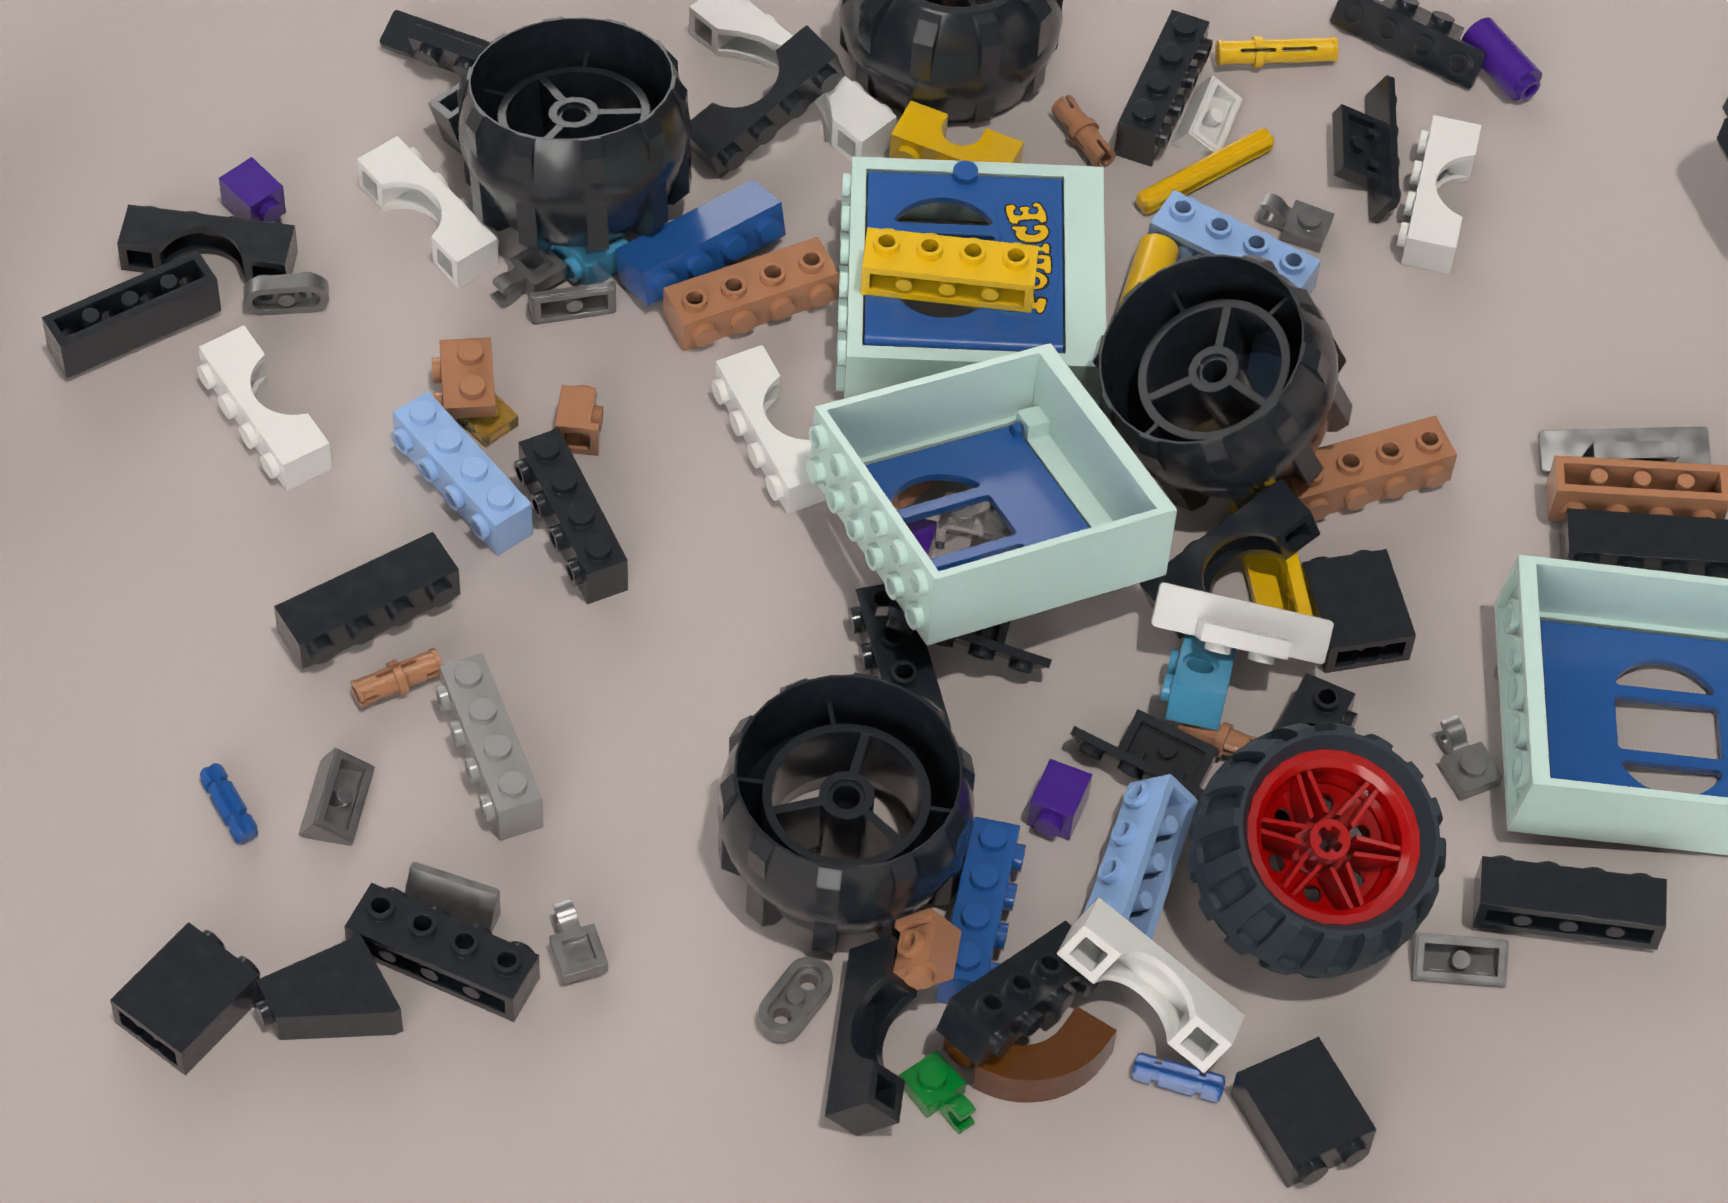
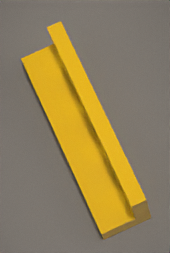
[1229,500,1313,616]

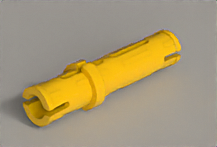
[1215,36,1339,68]

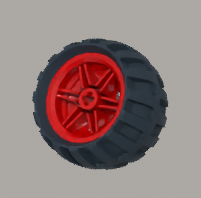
[1187,722,1447,979]

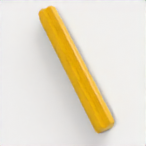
[1135,128,1275,214]

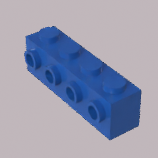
[615,179,786,306]
[936,816,1026,1004]

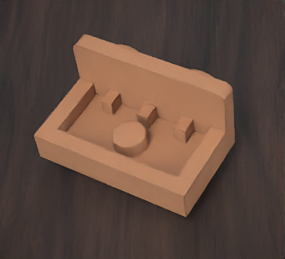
[432,337,496,419]

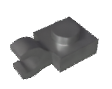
[1257,193,1335,253]
[492,248,567,308]
[1436,715,1503,801]
[549,899,608,985]

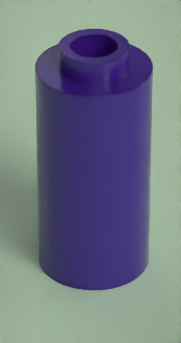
[1462,17,1542,101]

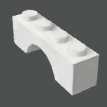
[1396,115,1482,274]
[357,136,500,289]
[197,325,332,491]
[711,345,826,514]
[1057,897,1245,1073]

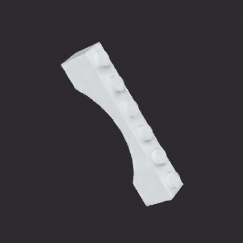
[689,0,897,162]

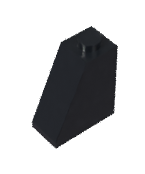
[253,934,403,1040]

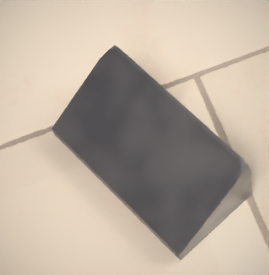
[528,281,616,324]
[299,747,375,846]
[405,862,501,933]
[1412,932,1509,987]

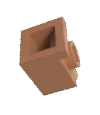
[555,385,604,456]
[893,908,962,991]

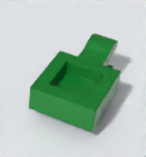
[899,1050,976,1134]

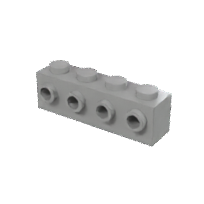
[435,653,543,841]

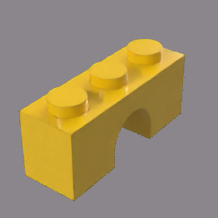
[889,101,1024,163]

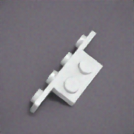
[1151,582,1334,665]

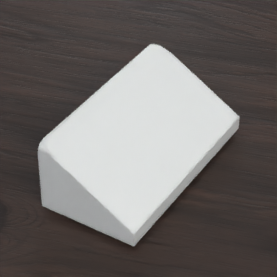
[1172,76,1243,156]

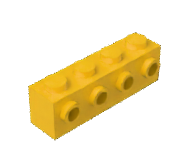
[860,227,1039,313]

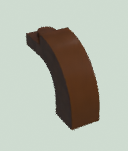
[943,1006,1117,1103]

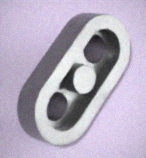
[243,272,329,316]
[758,957,833,1041]

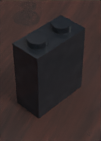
[1301,549,1416,673]
[110,922,261,1076]
[1231,1037,1377,1188]

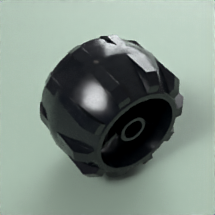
[839,0,1063,124]
[457,17,692,254]
[1093,253,1353,511]
[717,673,975,953]

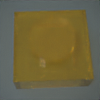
[458,394,519,448]

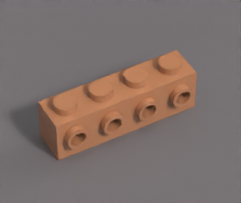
[663,237,839,351]
[1283,415,1457,521]
[1546,455,1728,522]

